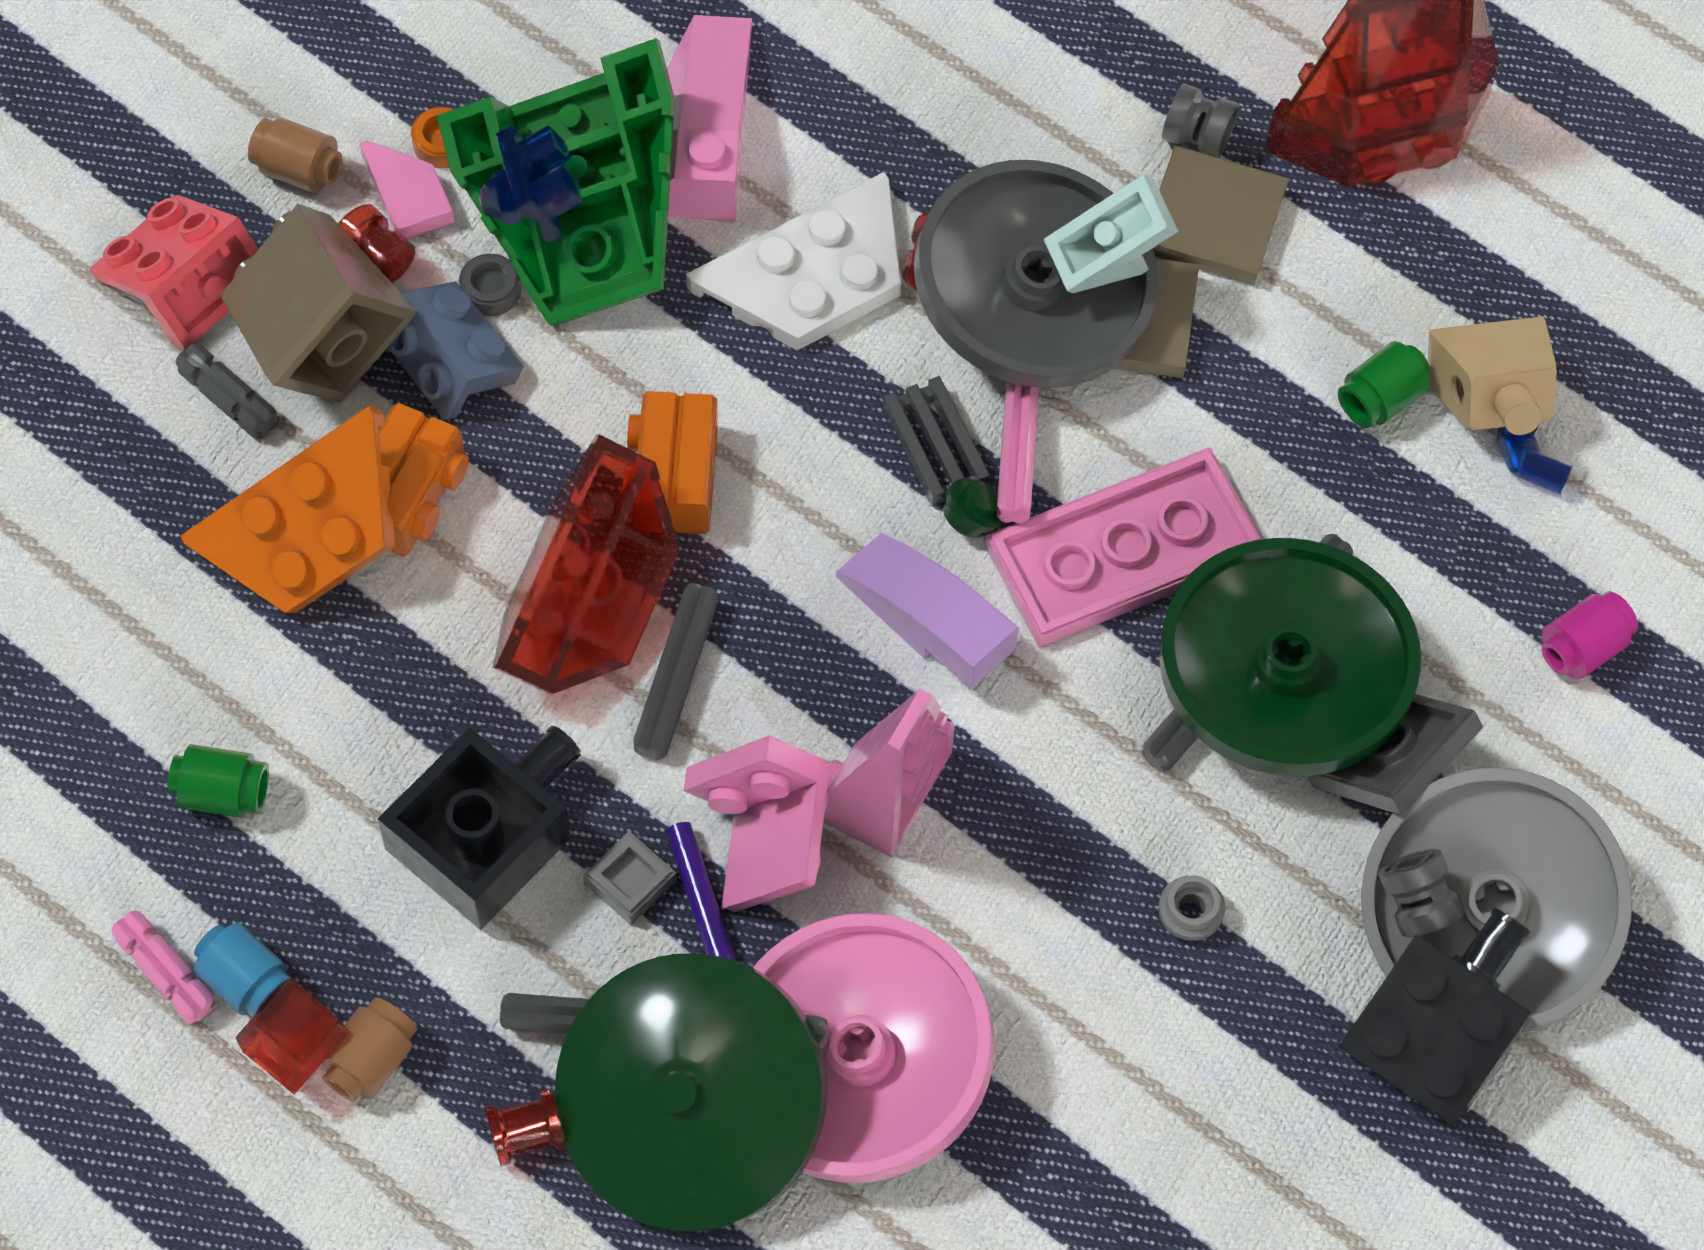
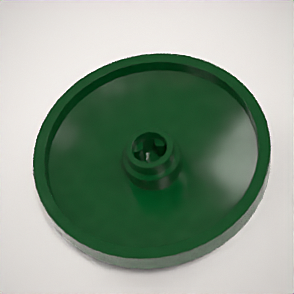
[1159,538,1421,776]
[555,953,827,1231]

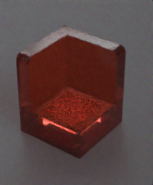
[235,979,348,1095]

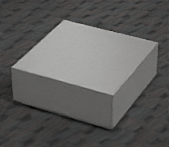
[583,831,677,925]

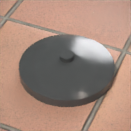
[914,160,1158,388]

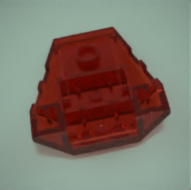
[1266,0,1500,187]

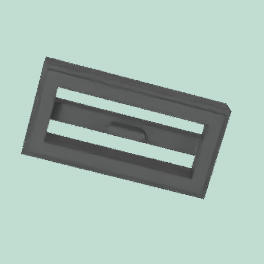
[883,376,990,507]

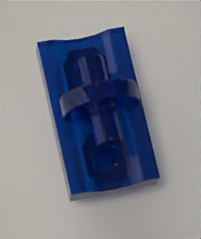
[479,125,583,243]

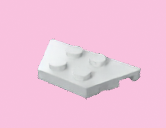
[686,172,901,351]

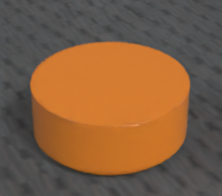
[411,107,454,168]

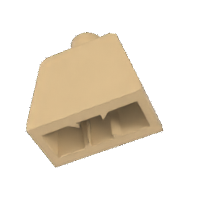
[1428,316,1557,435]

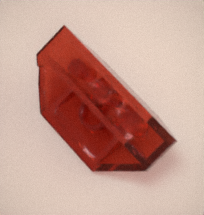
[492,434,680,695]

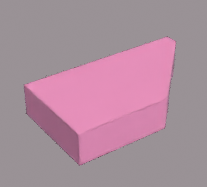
[360,141,455,242]

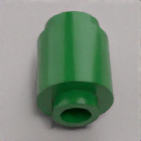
[1337,341,1430,428]
[167,744,269,818]

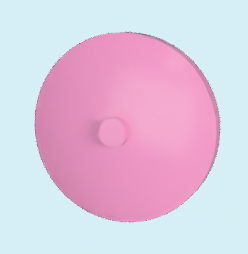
[753,913,995,1183]

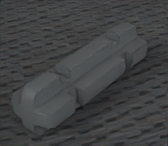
[175,343,278,439]

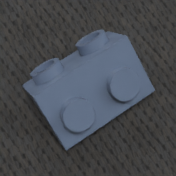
[388,281,524,420]

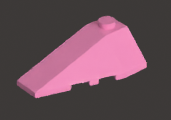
[667,15,752,221]
[823,689,955,857]

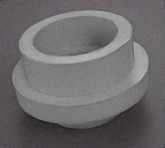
[1158,876,1225,941]

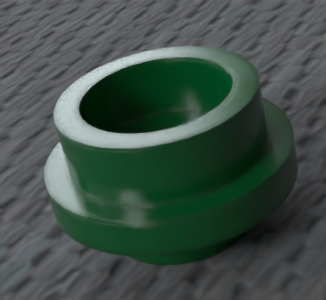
[943,479,1002,538]

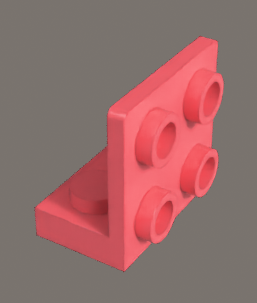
[90,195,258,350]

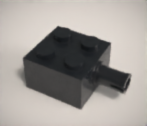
[377,726,581,930]
[1339,907,1532,1128]

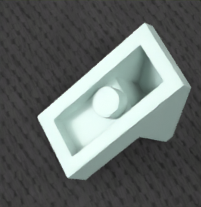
[1043,175,1179,293]

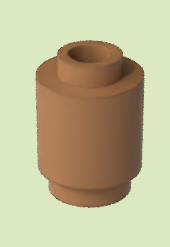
[248,117,342,193]
[319,997,417,1102]

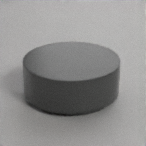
[459,254,521,316]

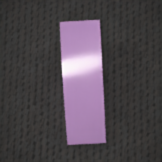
[836,533,1019,690]

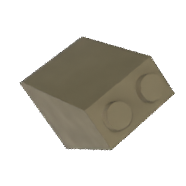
[220,203,418,403]

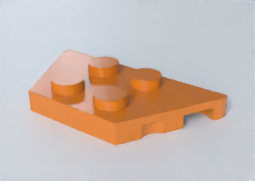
[180,406,395,613]

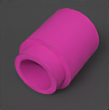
[1541,591,1638,680]

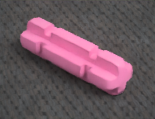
[111,910,216,1024]

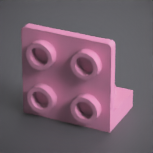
[683,735,830,912]

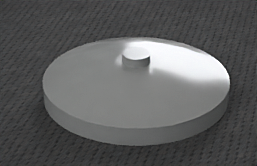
[1361,767,1632,1033]

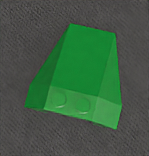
[437,38,675,326]

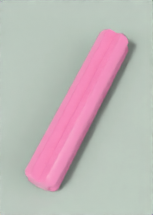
[996,381,1039,524]

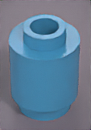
[194,923,294,1021]

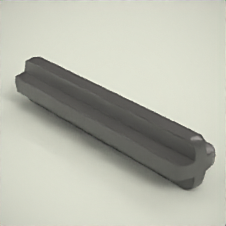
[633,583,718,760]

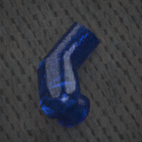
[1497,425,1573,495]

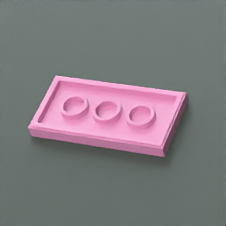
[985,447,1262,648]

